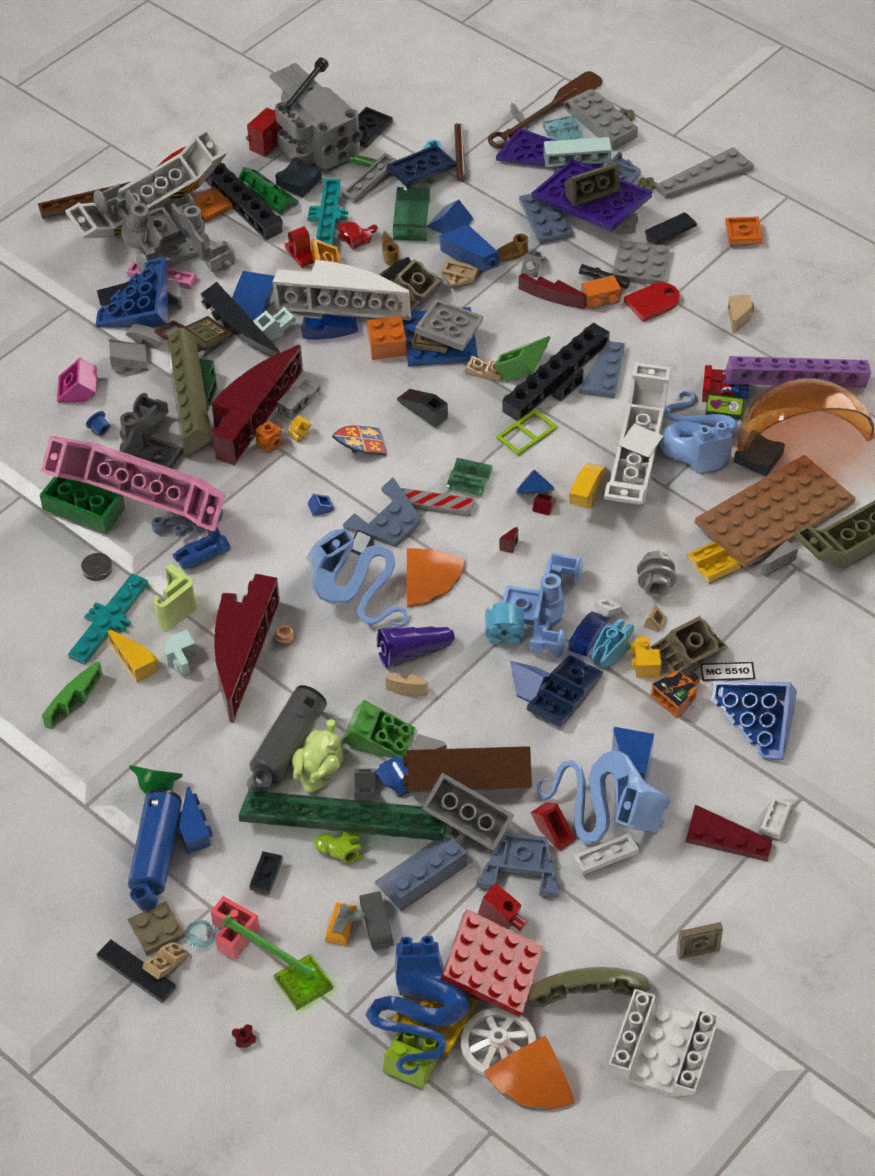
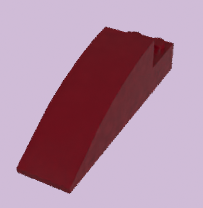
[211,345,303,466]
[214,573,280,723]

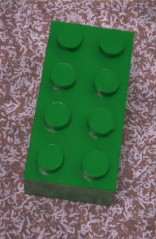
[39,477,125,534]

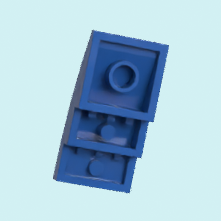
[224,271,275,329]

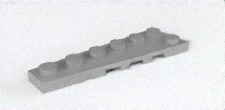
[655,147,754,199]

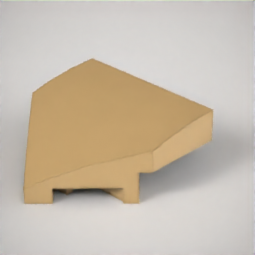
[441,259,479,287]

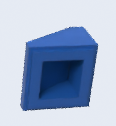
[308,494,334,516]

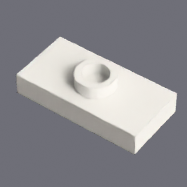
[759,797,792,839]

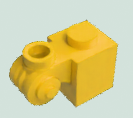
[630,636,661,678]

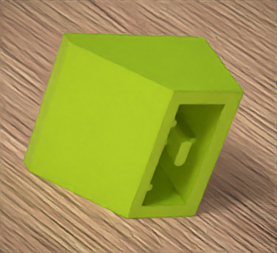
[383,1033,439,1089]

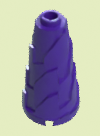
[376,626,455,668]

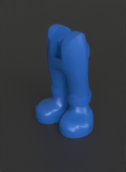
[173,526,231,569]

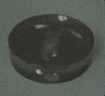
[81,553,112,581]

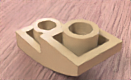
[465,356,501,380]
[385,672,428,696]
[142,942,189,980]

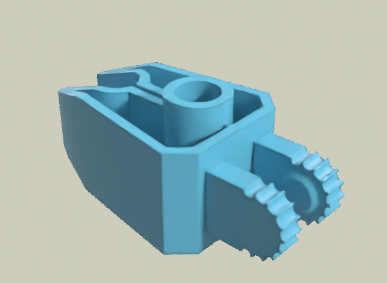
[592,619,635,669]

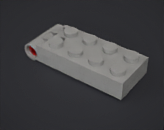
[564,89,638,150]

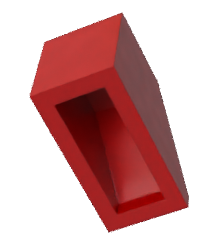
[530,802,575,850]

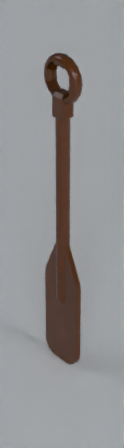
[488,71,603,149]

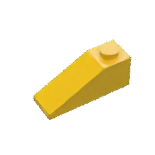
[107,630,158,682]

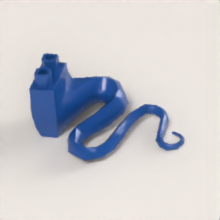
[365,936,471,1075]

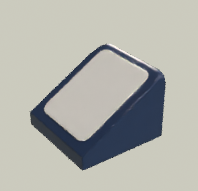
[351,530,374,555]

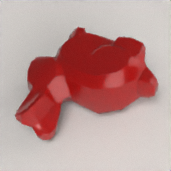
[338,221,378,249]

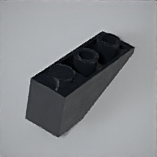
[397,389,448,428]

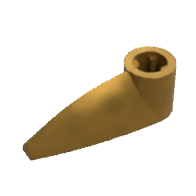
[382,231,399,266]
[497,233,528,262]

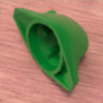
[129,765,183,794]

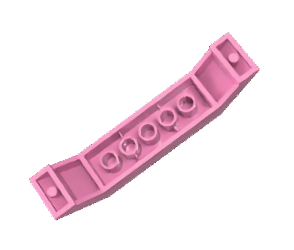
[40,436,225,531]

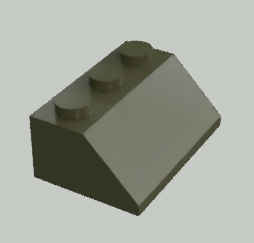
[565,162,619,206]

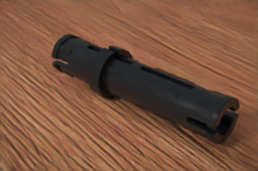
[579,263,630,289]

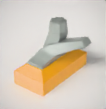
[325,902,365,946]

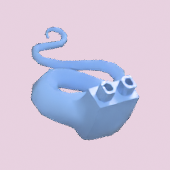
[658,391,739,473]
[306,529,408,627]
[537,750,670,844]

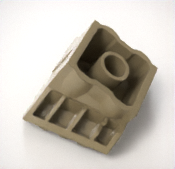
[393,259,444,312]
[650,616,728,673]

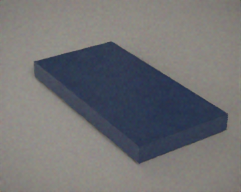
[386,144,457,188]

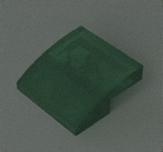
[446,458,493,496]

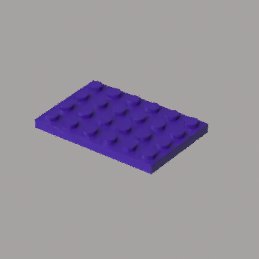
[531,159,652,232]

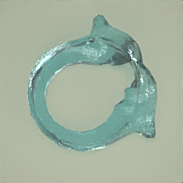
[185,920,219,948]

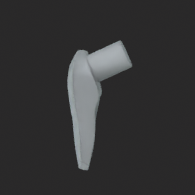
[510,102,529,128]

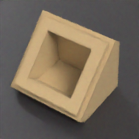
[644,604,667,632]

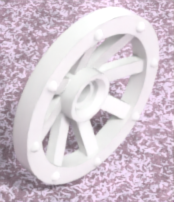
[461,1007,536,1077]

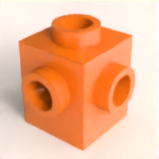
[255,421,282,454]

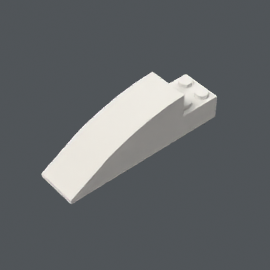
[273,260,411,320]

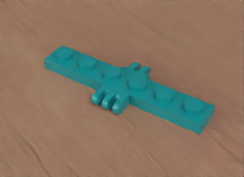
[307,178,348,246]
[68,573,149,665]

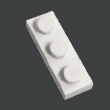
[573,833,639,876]

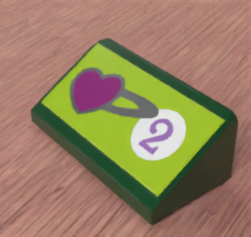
[705,393,744,420]

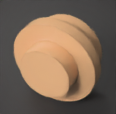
[275,625,295,644]

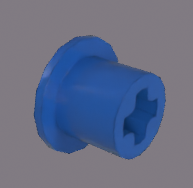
[86,411,111,436]

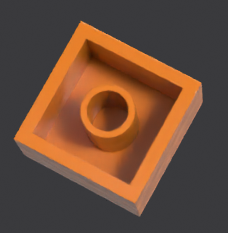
[367,316,407,360]

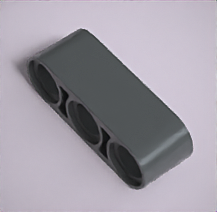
[359,891,394,950]

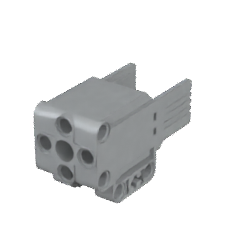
[270,63,362,169]

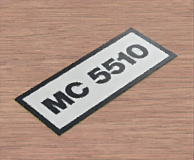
[700,662,755,681]

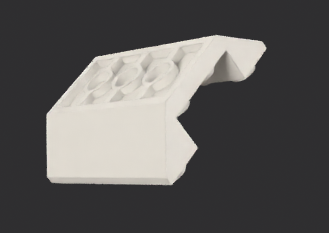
[608,989,720,1097]

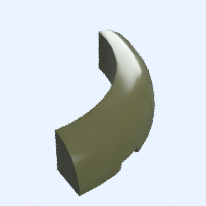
[527,967,651,1007]

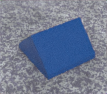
[427,199,473,234]

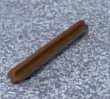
[454,123,466,181]

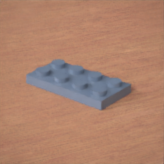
[519,194,572,244]

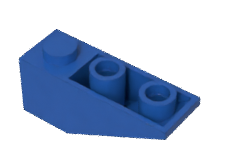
[179,786,213,854]

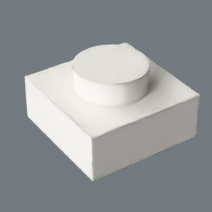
[593,598,622,617]

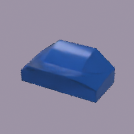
[375,755,410,797]

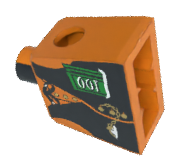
[651,671,700,719]

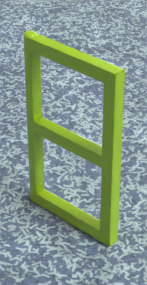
[496,409,558,455]

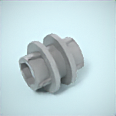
[637,551,676,596]

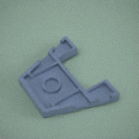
[343,477,422,547]
[477,832,559,897]

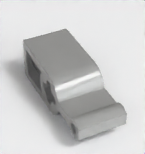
[277,379,321,420]

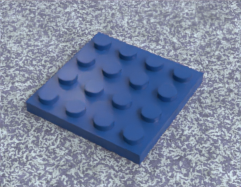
[402,307,478,367]

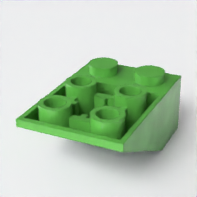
[494,336,551,382]
[342,700,416,759]

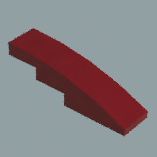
[518,273,586,309]

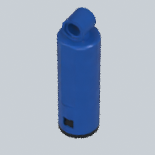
[127,789,182,912]

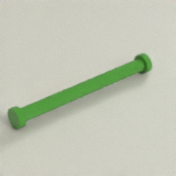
[221,914,316,980]

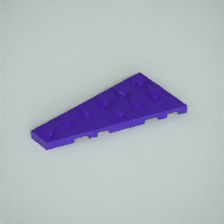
[496,128,605,169]

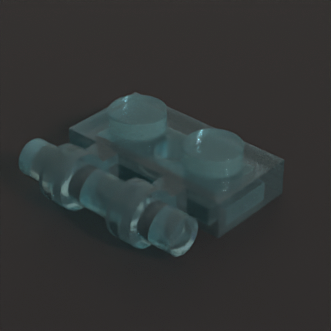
[543,115,582,141]

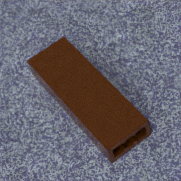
[403,746,532,792]

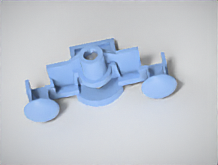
[502,553,583,658]

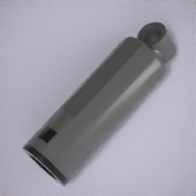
[247,685,327,794]

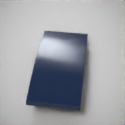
[526,655,603,728]

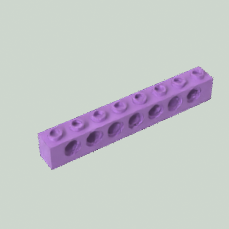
[725,356,872,388]

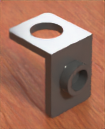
[521,251,546,276]

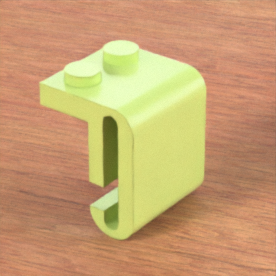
[153,563,196,631]

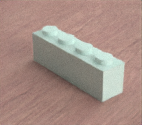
[544,137,612,167]

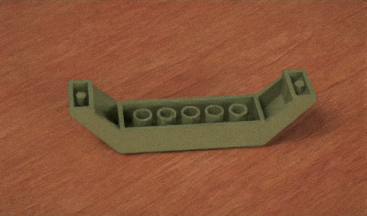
[793,500,875,569]

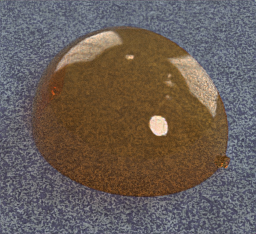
[737,378,875,452]

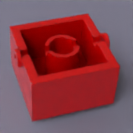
[246,107,283,157]

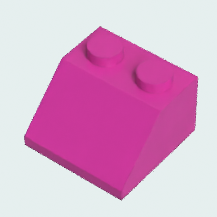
[57,357,97,403]

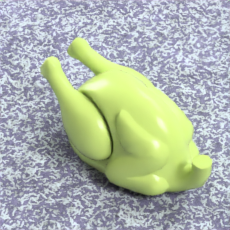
[292,719,343,793]

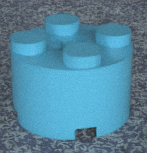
[485,602,524,644]

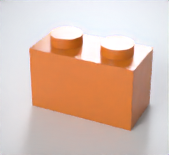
[581,275,621,309]

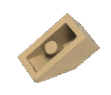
[728,295,754,333]

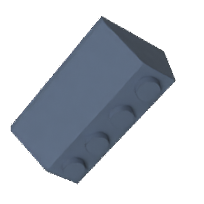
[375,836,467,911]

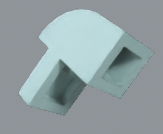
[253,307,296,340]
[165,630,197,677]

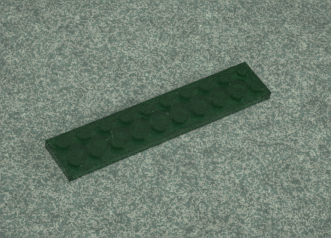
[239,790,448,841]

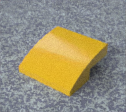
[687,541,741,583]

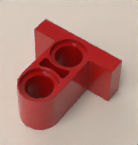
[284,226,314,268]

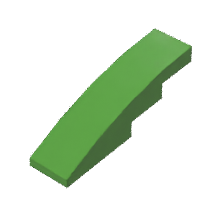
[42,662,103,729]

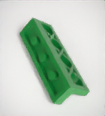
[238,167,299,214]

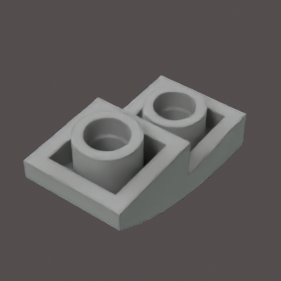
[126,324,167,348]

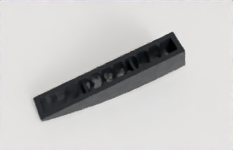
[200,282,280,357]

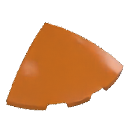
[407,548,464,607]
[484,1035,575,1109]

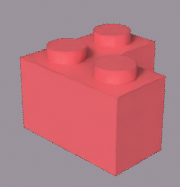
[210,896,260,960]

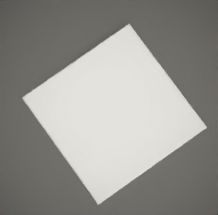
[619,424,663,457]

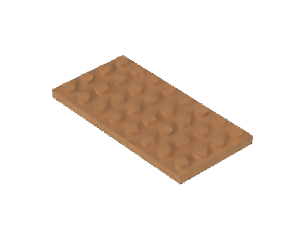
[694,455,856,568]

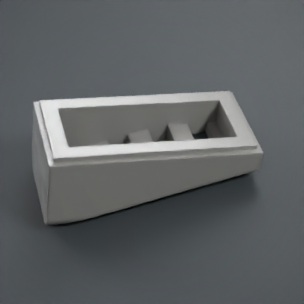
[761,541,798,576]

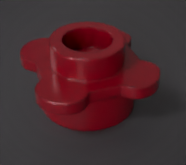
[232,1024,257,1048]

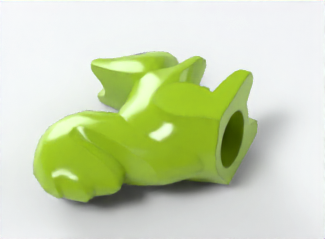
[314,824,363,864]

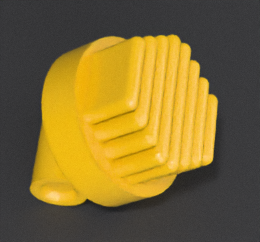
[288,415,312,442]

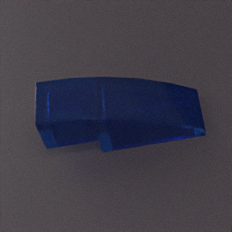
[301,314,358,340]
[568,611,609,657]

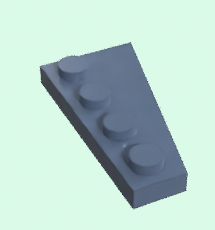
[579,341,625,398]

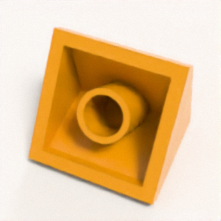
[311,238,341,264]

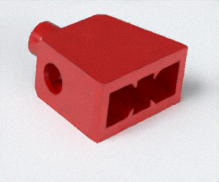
[478,883,528,932]

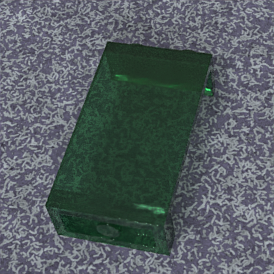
[393,187,430,241]

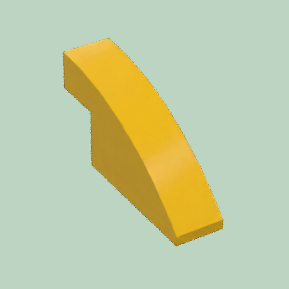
[569,463,607,509]

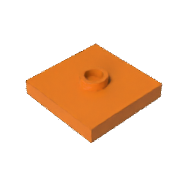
[193,187,233,222]
[725,216,763,245]

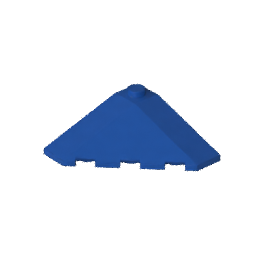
[95,257,168,327]
[711,681,797,760]

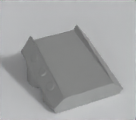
[109,339,148,374]

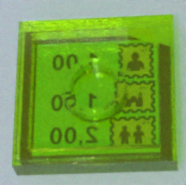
[273,954,333,1011]

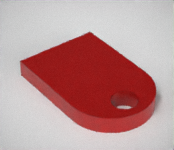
[624,282,680,322]

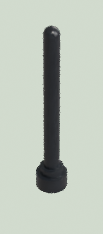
[285,57,329,110]

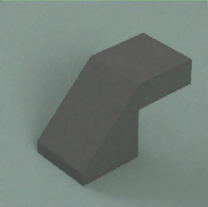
[354,768,376,801]

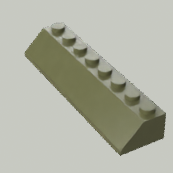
[168,327,212,458]

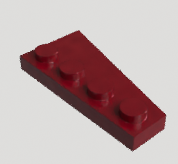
[686,804,772,862]

